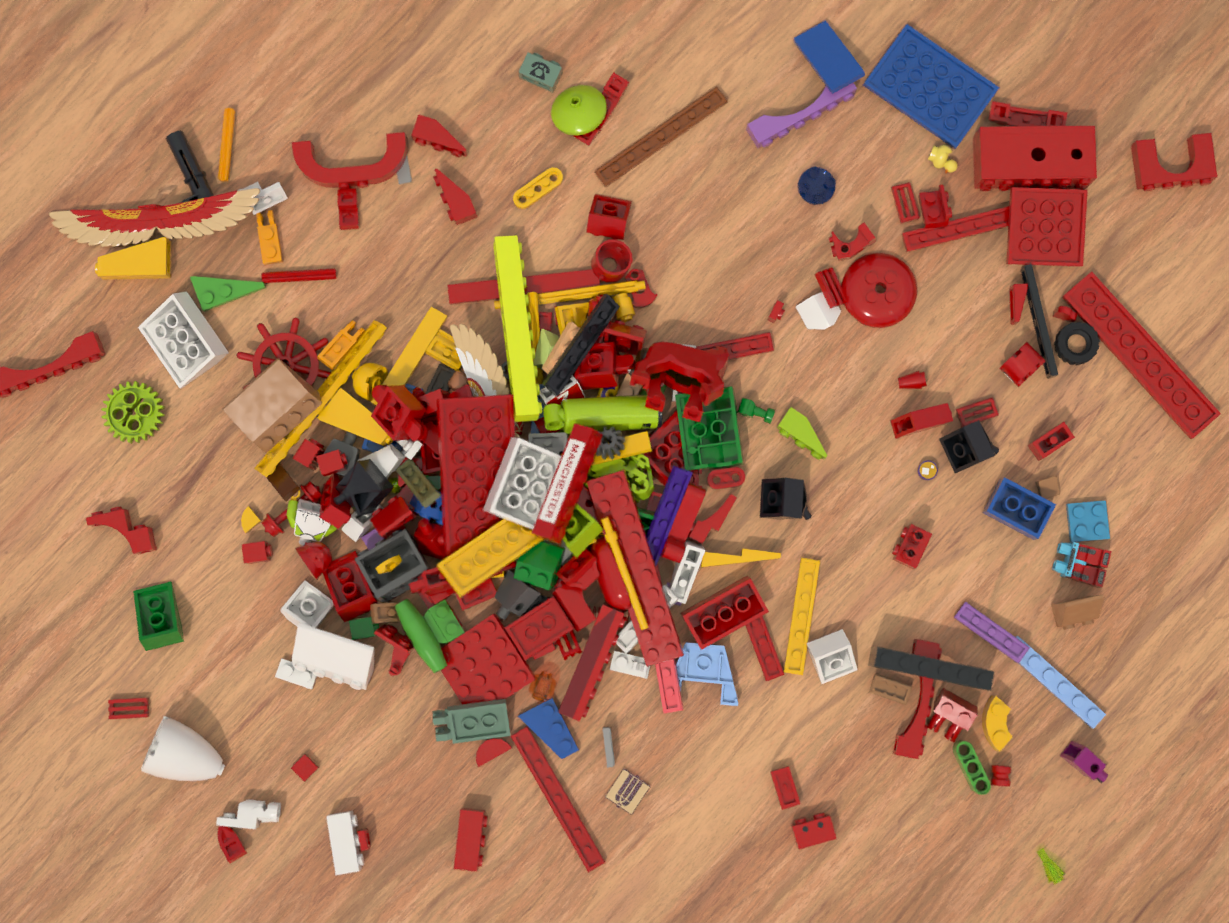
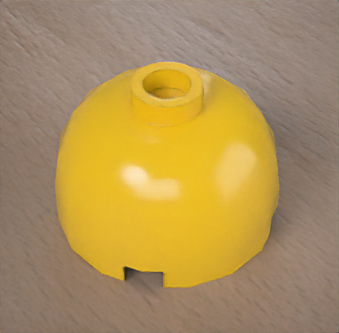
[352,363,388,401]

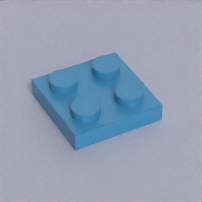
[1066,501,1110,542]

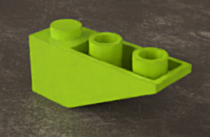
[777,407,827,460]

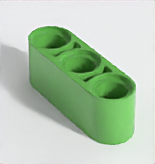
[952,740,991,795]

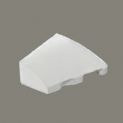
[356,444,405,478]

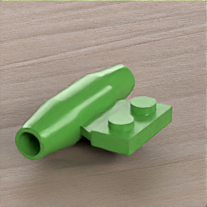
[395,599,465,673]

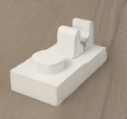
[396,439,423,460]
[610,651,650,679]

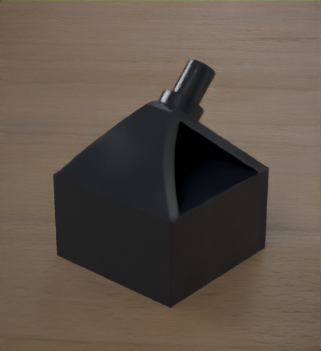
[939,420,999,474]
[333,459,394,516]
[760,478,812,520]

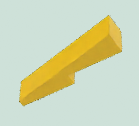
[701,549,781,568]

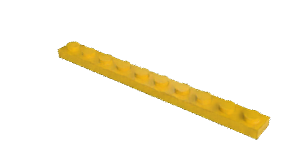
[254,320,387,478]

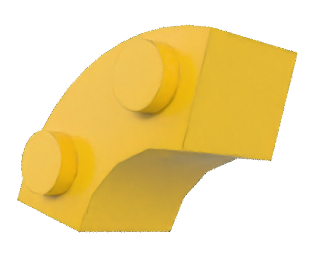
[982,695,1012,752]

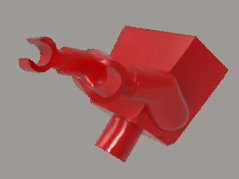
[414,501,447,560]

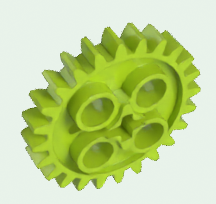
[101,381,165,444]

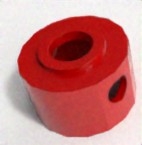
[591,239,633,282]

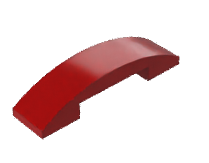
[573,72,629,146]
[989,101,1068,126]

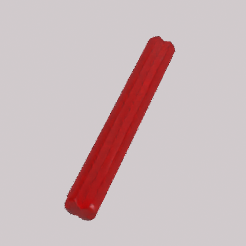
[261,268,337,283]

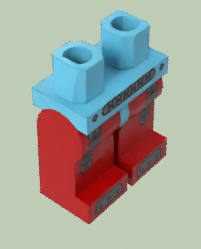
[1052,542,1112,588]

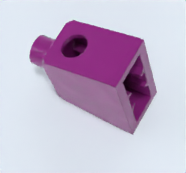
[1060,741,1108,783]

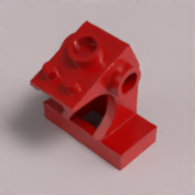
[829,223,876,261]

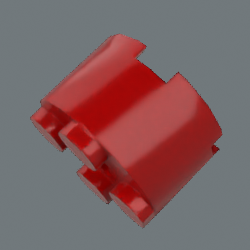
[999,342,1046,387]

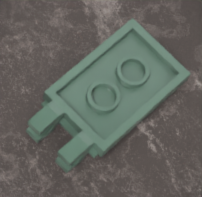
[433,699,511,744]

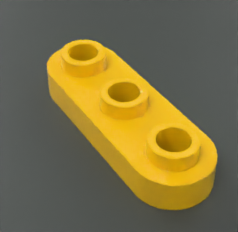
[513,167,563,209]

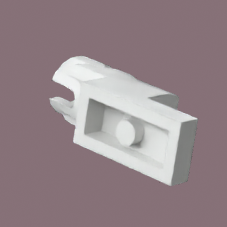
[237,182,288,215]
[216,799,281,829]

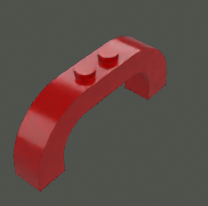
[292,132,408,189]

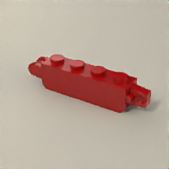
[409,561,517,596]

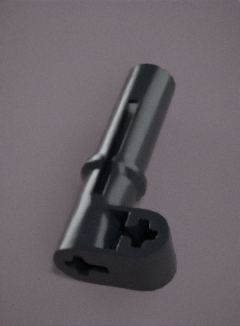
[166,131,214,203]

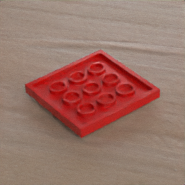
[1006,187,1088,267]
[441,613,537,705]

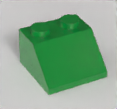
[514,541,565,590]

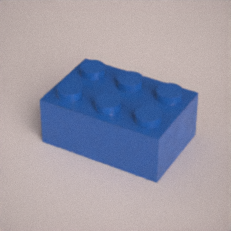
[982,477,1056,540]

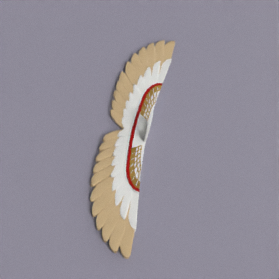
[450,324,521,439]

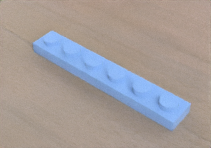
[1016,636,1106,729]

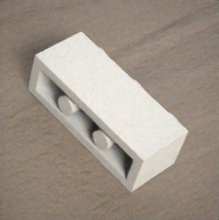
[326,810,364,875]

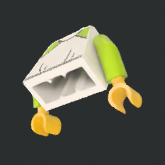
[287,490,337,546]

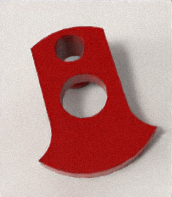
[625,269,657,308]

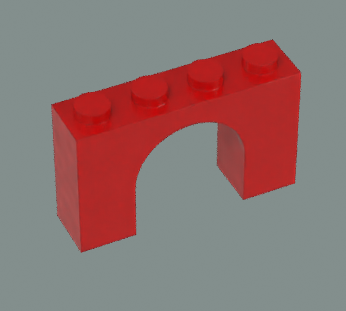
[1131,133,1217,191]
[552,581,596,632]

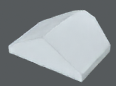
[795,292,841,330]

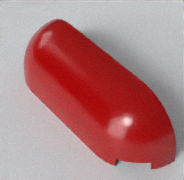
[590,536,630,610]

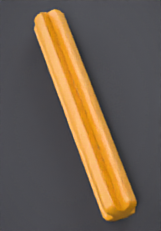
[218,108,235,182]

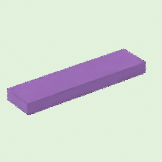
[954,602,1030,664]

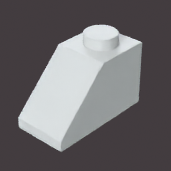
[341,505,384,542]

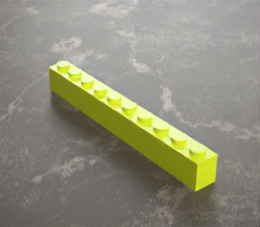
[493,235,542,422]

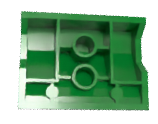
[675,386,744,471]

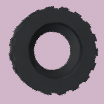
[1054,322,1100,365]

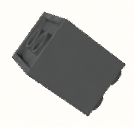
[355,529,431,603]

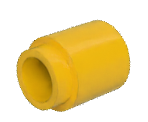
[613,293,635,322]

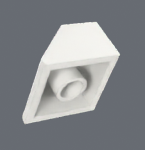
[807,629,858,684]

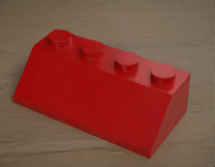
[680,576,769,650]

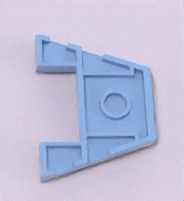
[676,642,739,706]

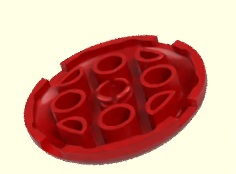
[841,253,917,328]

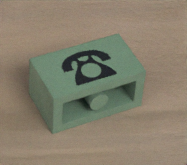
[518,52,563,93]

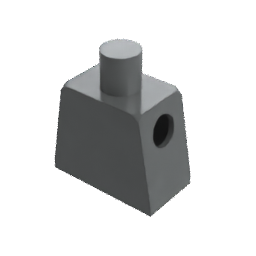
[317,432,361,476]
[495,570,541,620]

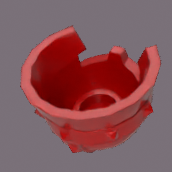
[295,541,332,580]

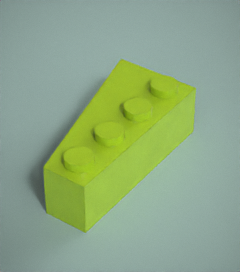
[563,503,603,558]

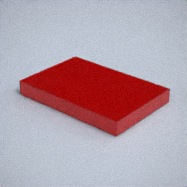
[504,596,575,661]

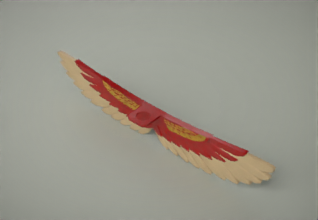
[49,188,260,247]

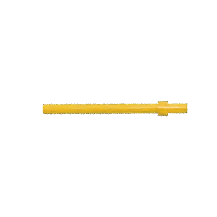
[601,517,648,630]

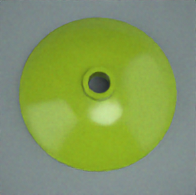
[551,85,607,135]

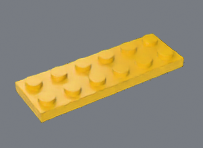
[437,519,544,598]

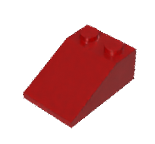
[604,320,647,356]
[323,551,378,623]

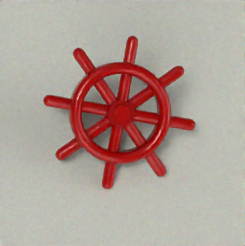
[236,317,332,389]

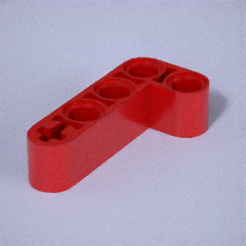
[661,483,706,563]

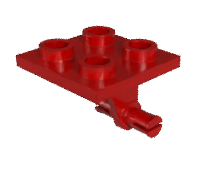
[374,624,415,676]

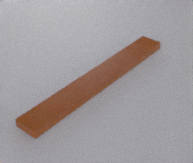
[594,86,728,188]

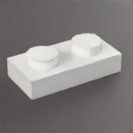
[275,658,317,689]

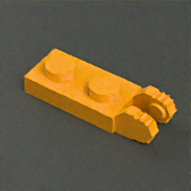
[256,210,283,265]
[317,321,365,370]

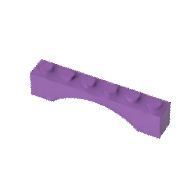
[746,83,857,148]

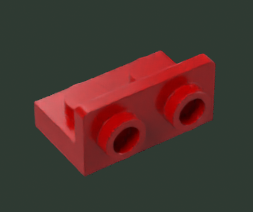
[919,185,952,228]

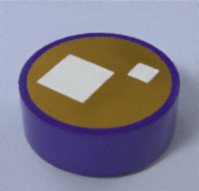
[917,461,938,480]

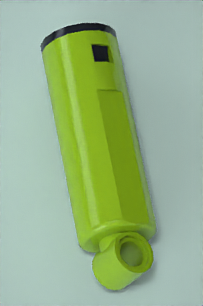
[543,395,662,434]

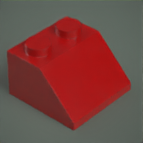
[586,194,632,240]
[370,496,417,539]

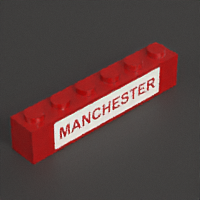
[532,423,603,544]

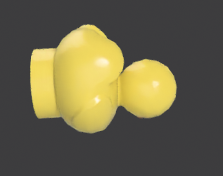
[928,145,958,173]

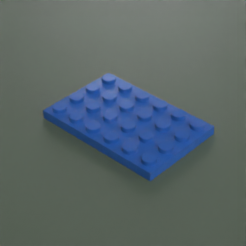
[863,24,999,149]

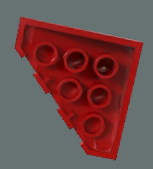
[642,409,702,488]

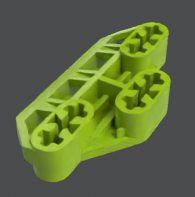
[556,430,654,500]

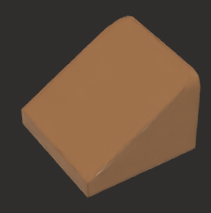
[1035,476,1060,499]

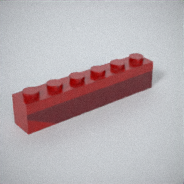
[558,603,627,721]

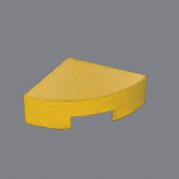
[241,506,261,533]
[375,555,402,574]

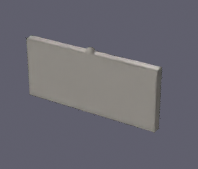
[397,156,412,184]

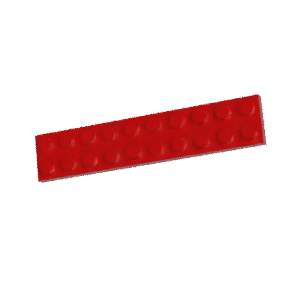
[1062,271,1221,439]
[586,469,684,666]

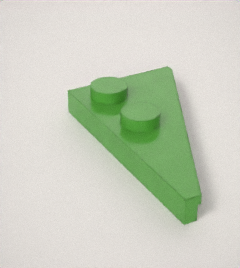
[190,276,266,312]

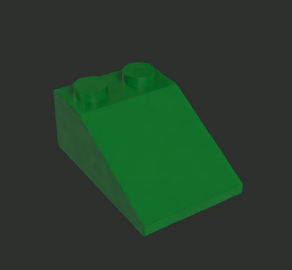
[133,582,184,651]

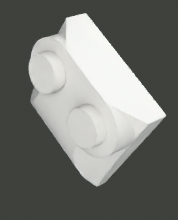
[281,580,334,629]

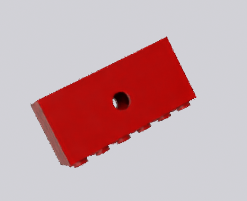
[973,126,1097,191]

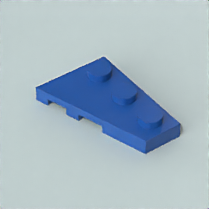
[518,698,579,759]

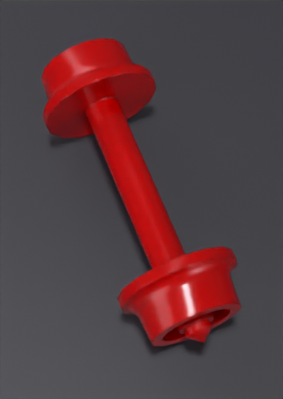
[261,481,322,537]

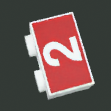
[539,375,585,406]

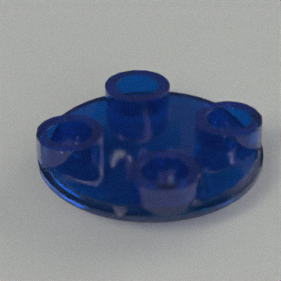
[798,167,836,205]

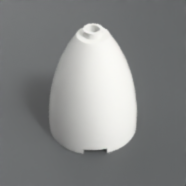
[141,716,225,781]

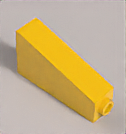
[95,237,171,280]
[317,388,393,447]

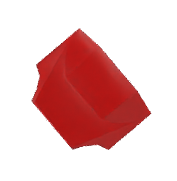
[556,549,600,590]

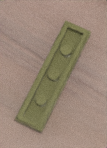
[396,459,441,509]

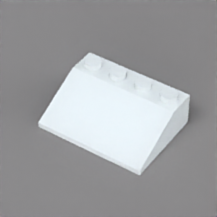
[138,292,229,389]
[483,438,561,530]
[292,623,374,690]

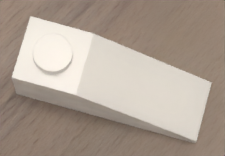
[669,540,705,604]

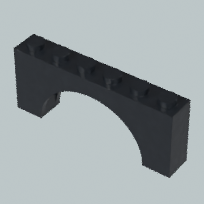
[868,647,995,691]

